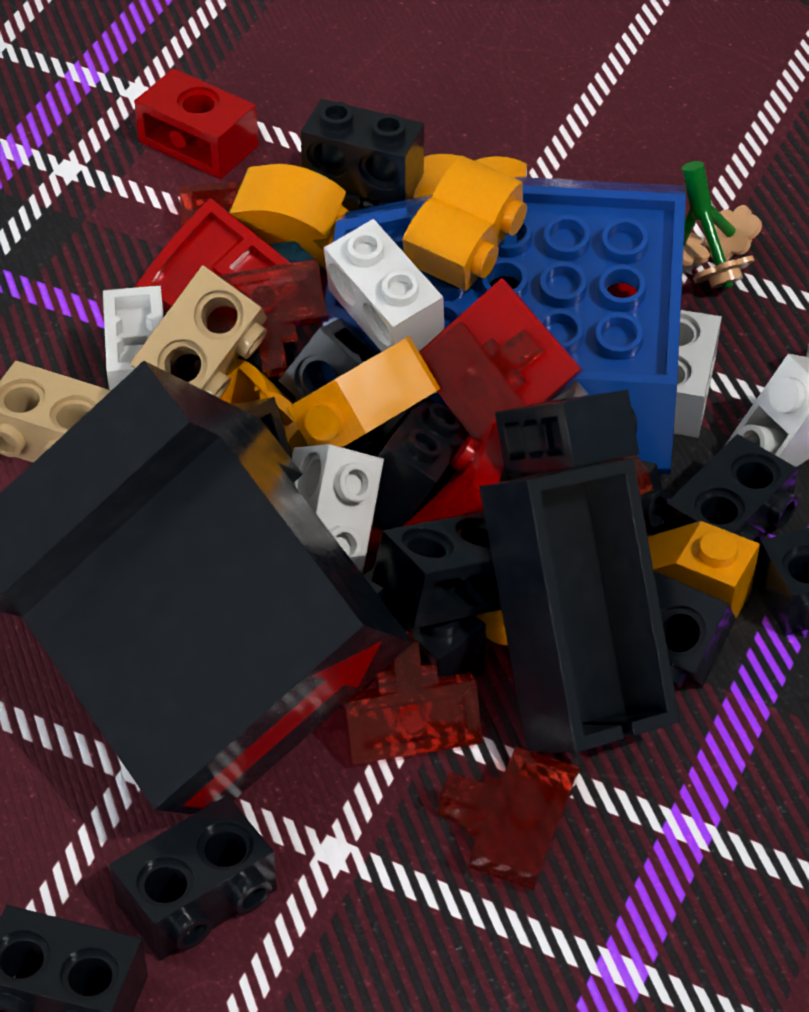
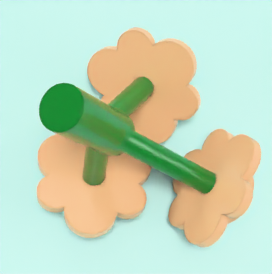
[682,161,762,289]

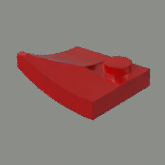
[135,198,293,312]
[377,421,504,552]

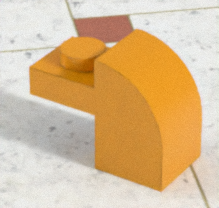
[229,164,349,269]

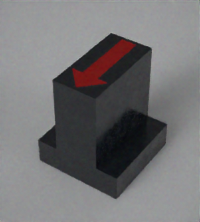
[0,361,414,814]

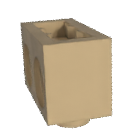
[130,265,267,398]
[0,360,111,463]

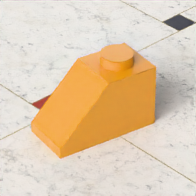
[287,336,440,447]
[648,521,760,618]

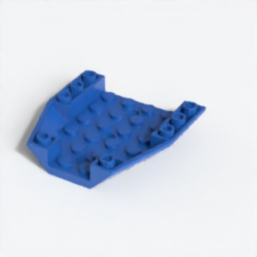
[321,177,686,475]

